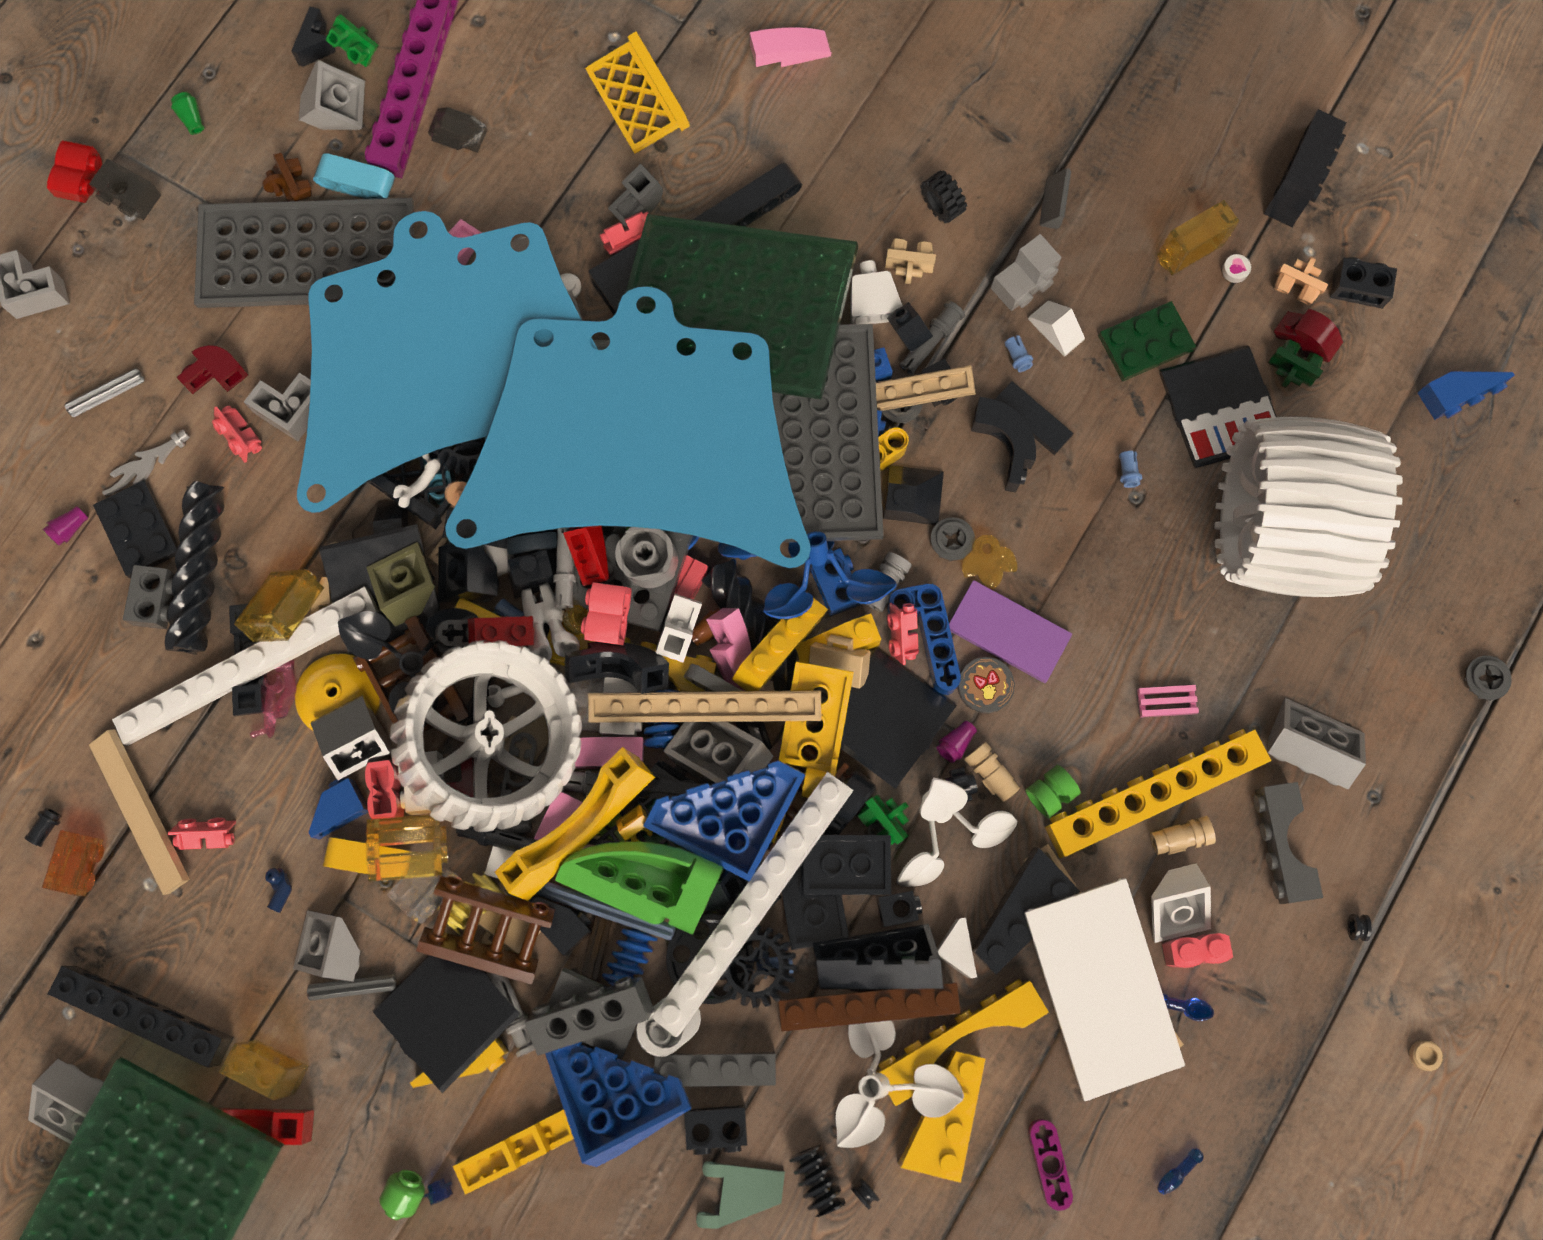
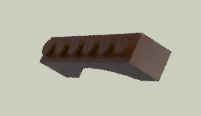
[778,983,961,1032]

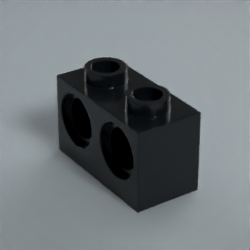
[1330,257,1397,309]
[684,1105,747,1155]

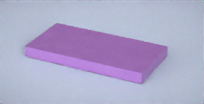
[949,580,1072,683]

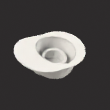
[636,998,701,1056]

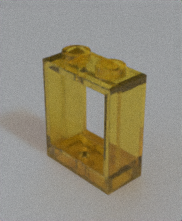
[1157,200,1239,276]
[234,569,324,642]
[366,815,448,882]
[219,1040,309,1100]

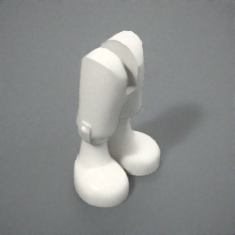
[521,583,580,661]

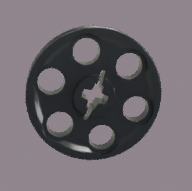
[666,914,754,1004]

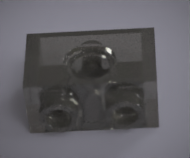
[89,159,161,220]

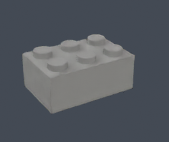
[664,722,773,785]

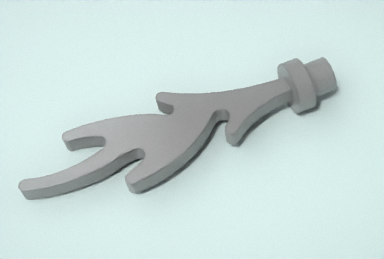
[102,429,191,496]

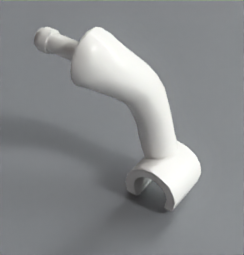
[393,453,441,508]
[487,684,523,708]

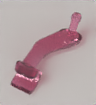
[271,659,296,719]
[250,674,284,739]

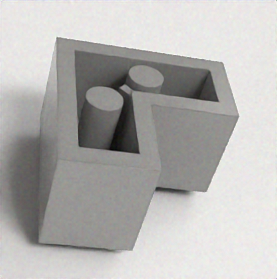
[991,234,1062,312]
[0,250,69,319]
[244,373,311,442]

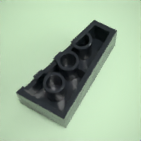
[1264,109,1347,227]
[972,847,1081,974]
[813,924,943,990]

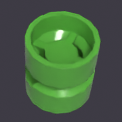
[1025,765,1081,819]

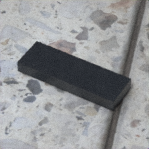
[994,381,1074,456]

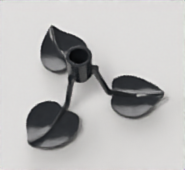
[338,608,478,727]

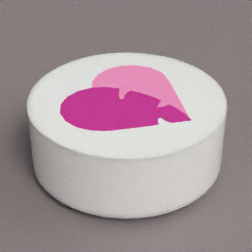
[1222,254,1251,283]

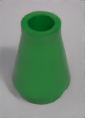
[171,92,205,135]

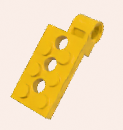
[779,661,854,798]

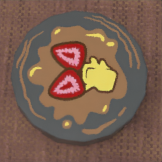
[957,657,1015,714]

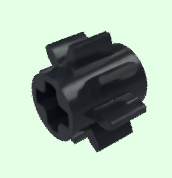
[944,767,978,802]

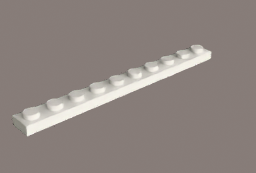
[112,587,380,746]
[652,772,853,1037]

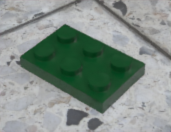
[1098,301,1196,382]

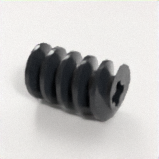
[789,1145,846,1217]

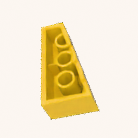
[898,1050,985,1183]

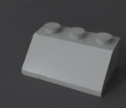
[1268,698,1366,789]
[28,1059,134,1164]

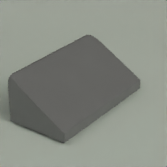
[1040,168,1071,229]

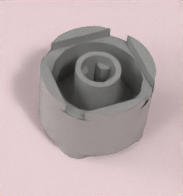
[615,527,678,588]

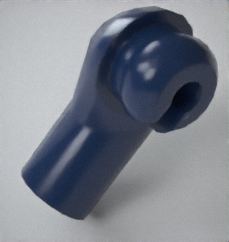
[265,868,292,913]

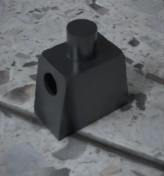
[507,550,557,599]

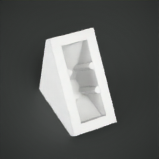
[1028,301,1085,357]
[937,917,977,978]

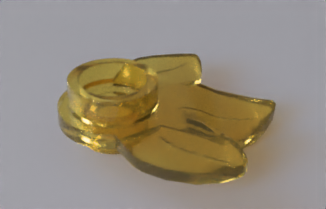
[962,535,1018,590]

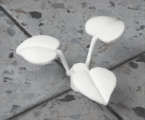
[897,778,1018,887]
[836,1021,964,1148]

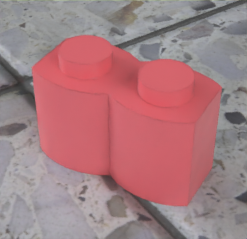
[581,582,631,645]
[365,760,404,824]
[1162,933,1233,968]

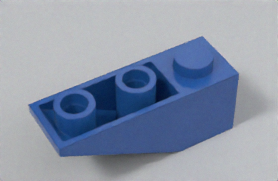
[1418,371,1515,420]

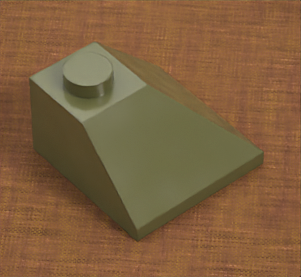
[366,542,435,627]

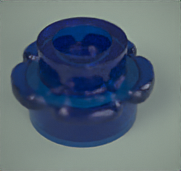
[424,1178,453,1206]

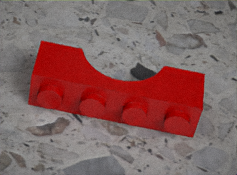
[178,1107,314,1145]

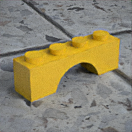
[732,597,828,691]

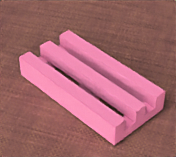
[1137,685,1199,718]

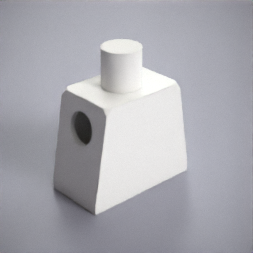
[850,260,903,324]

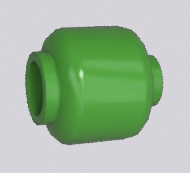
[379,1170,425,1220]

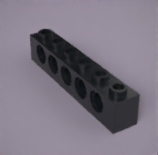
[47,966,234,1068]

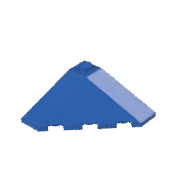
[643,760,805,882]
[545,1042,692,1167]

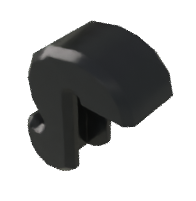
[824,770,876,835]

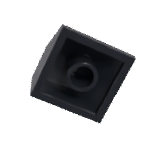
[883,465,944,525]
[438,535,499,602]

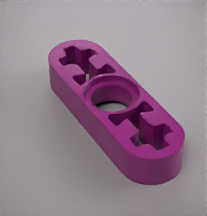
[1028,1119,1073,1211]

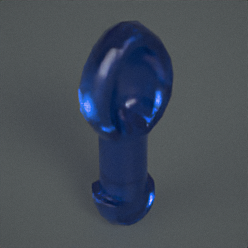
[1163,994,1214,1021]
[1157,1148,1204,1195]

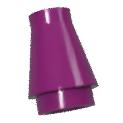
[43,506,88,546]
[937,721,977,763]

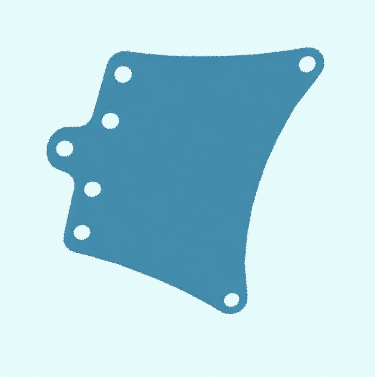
[297,211,598,513]
[445,287,811,568]

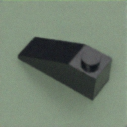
[504,889,592,956]

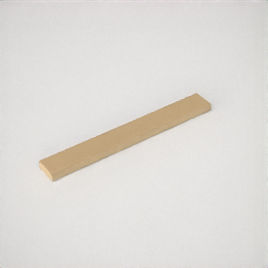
[588,690,822,723]

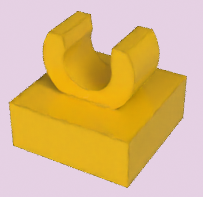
[616,804,653,842]

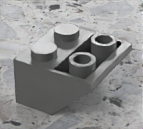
[311,695,392,780]

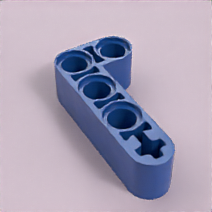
[887,584,961,695]

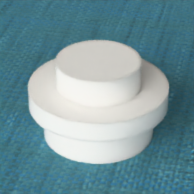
[560,273,581,298]

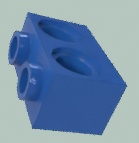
[810,548,861,617]

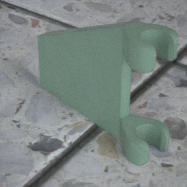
[696,1161,785,1229]

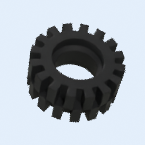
[920,170,967,224]

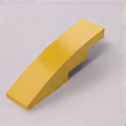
[453,1109,574,1195]

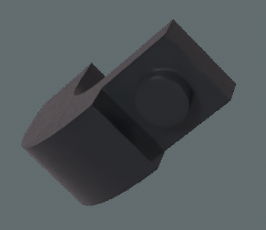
[971,397,1036,493]
[565,642,669,694]

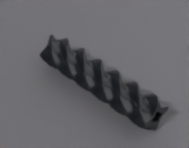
[164,481,225,655]
[701,558,828,702]

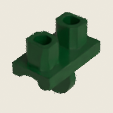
[1268,339,1323,388]

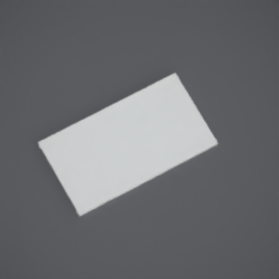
[1024,878,1185,1101]

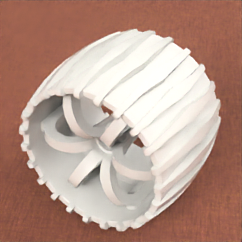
[1214,417,1403,597]
[390,641,582,832]

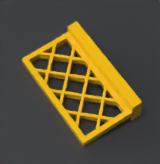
[585,32,690,154]

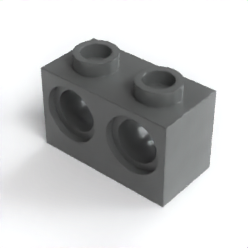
[123,565,174,630]

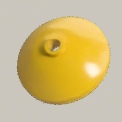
[295,653,381,731]

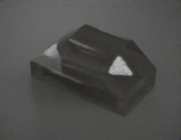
[428,107,488,153]

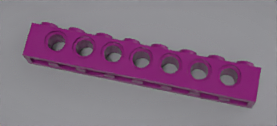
[365,0,459,178]

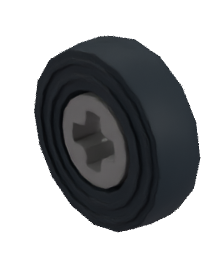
[506,532,557,555]

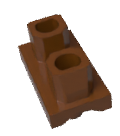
[262,153,312,202]

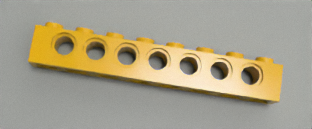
[1045,729,1271,859]

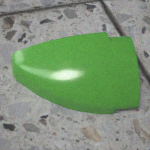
[555,841,723,935]

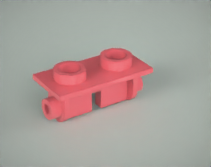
[599,211,656,255]
[212,406,262,463]
[887,603,919,665]
[168,817,236,850]

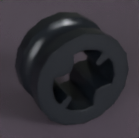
[1348,914,1372,941]
[851,1178,880,1210]

